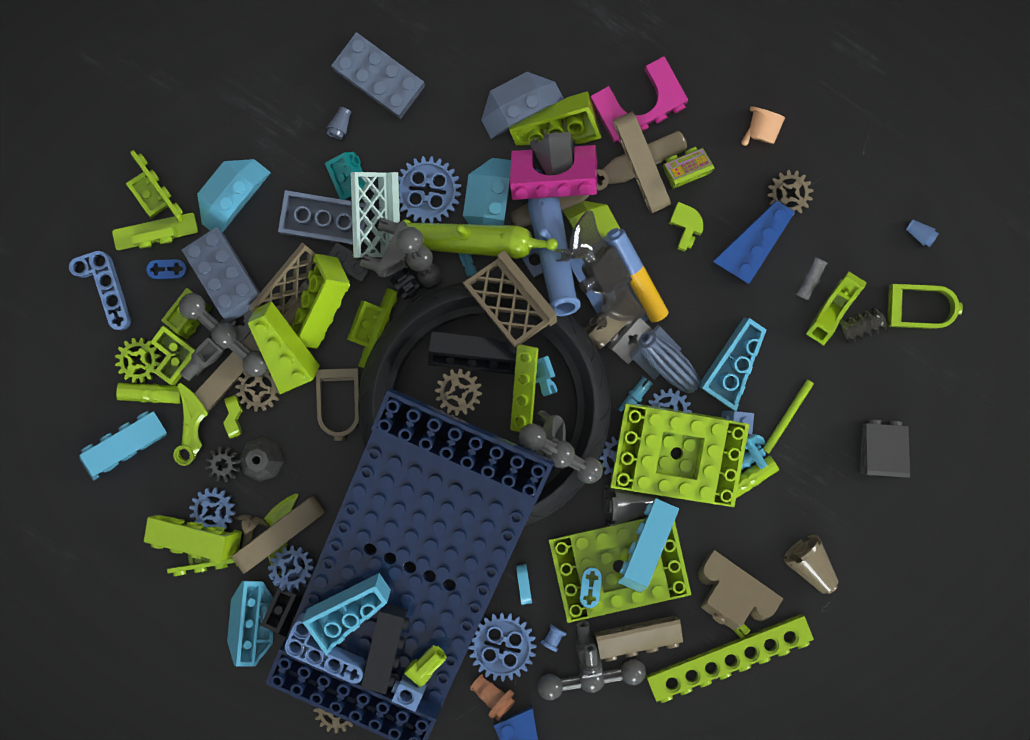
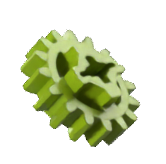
[115,338,162,383]

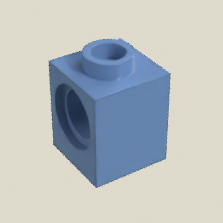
[521,248,543,279]
[391,675,427,712]

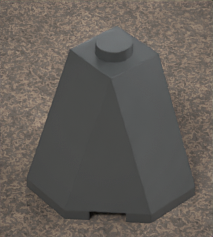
[530,132,574,175]

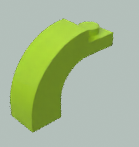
[806,272,866,345]

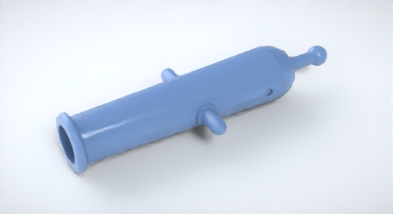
[528,168,581,316]

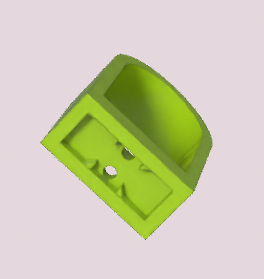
[887,284,963,329]

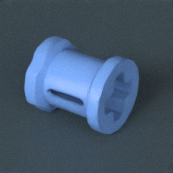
[540,624,567,652]

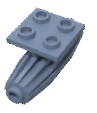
[630,325,701,394]

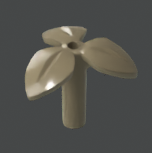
[234,515,270,548]

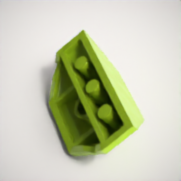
[562,201,620,249]

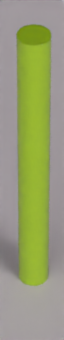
[763,379,814,454]

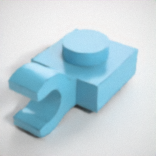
[536,356,557,396]

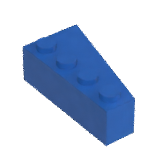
[713,200,795,284]
[494,705,538,740]

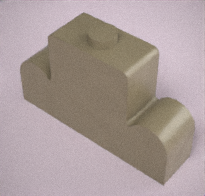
[698,550,783,630]

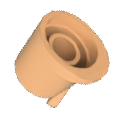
[742,106,785,146]

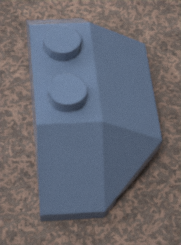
[481,72,564,139]

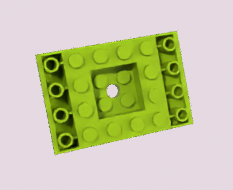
[610,403,750,507]
[549,517,691,623]

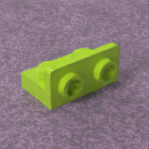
[161,288,212,340]

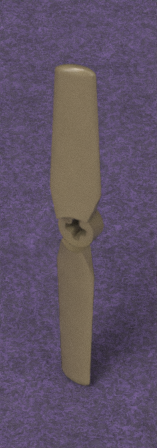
[509,131,687,228]

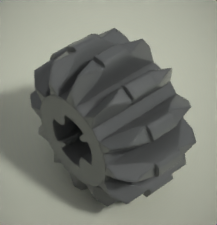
[205,447,241,482]

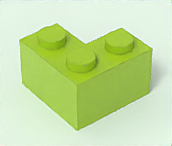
[150,326,196,385]

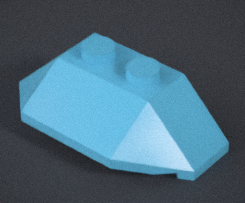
[463,158,511,225]
[197,159,271,233]
[227,581,274,666]

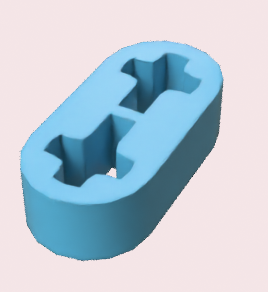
[516,564,532,605]
[580,567,602,608]

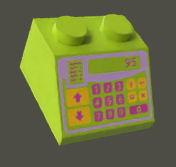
[662,147,715,189]

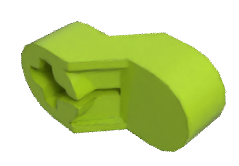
[223,394,243,439]

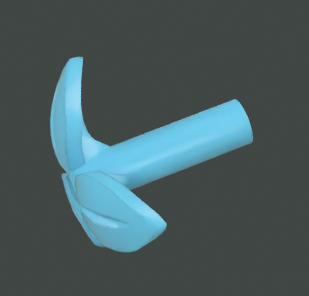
[745,434,767,469]

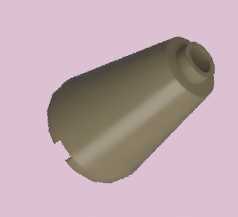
[784,535,839,594]

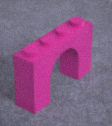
[590,56,688,143]
[510,145,597,200]

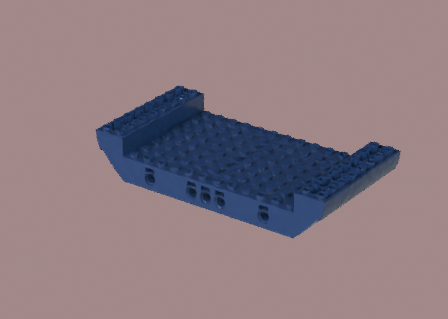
[265,388,554,740]

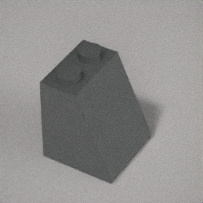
[860,420,910,478]

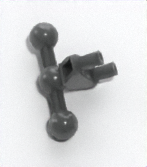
[360,218,442,289]
[179,293,268,381]
[518,410,603,484]
[537,620,646,700]

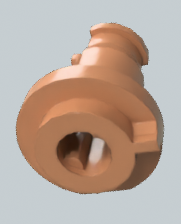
[470,674,515,721]

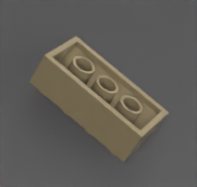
[594,615,683,662]

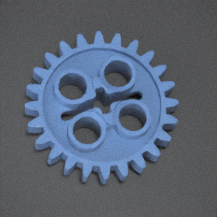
[398,156,461,223]
[468,612,537,681]

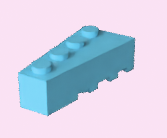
[699,317,766,411]
[79,411,167,481]
[617,499,679,593]
[302,573,391,655]

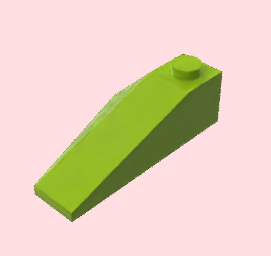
[509,91,602,145]

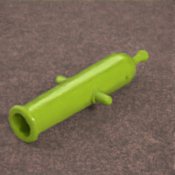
[403,219,558,259]

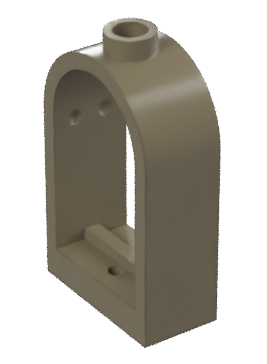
[316,368,360,441]

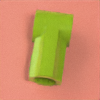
[404,645,447,688]

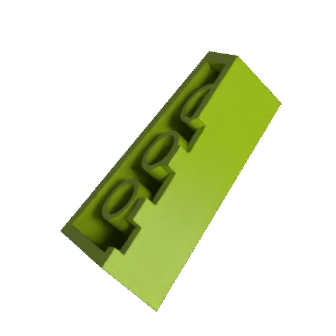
[291,254,350,349]
[248,301,320,394]
[144,515,242,564]

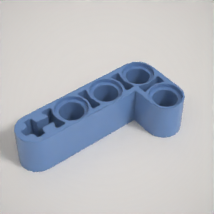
[69,251,131,331]
[285,613,367,684]

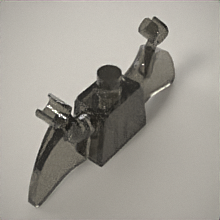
[555,210,645,330]

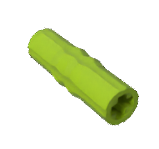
[116,383,182,404]
[736,455,779,498]

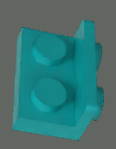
[325,152,370,200]

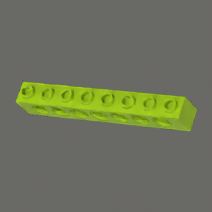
[646,614,814,703]

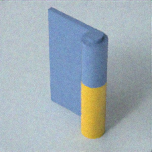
[570,228,669,322]

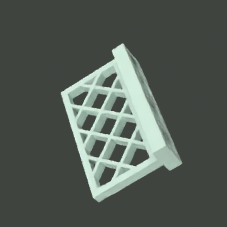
[351,172,400,258]

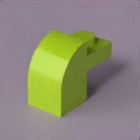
[669,202,703,252]

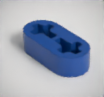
[146,259,188,279]

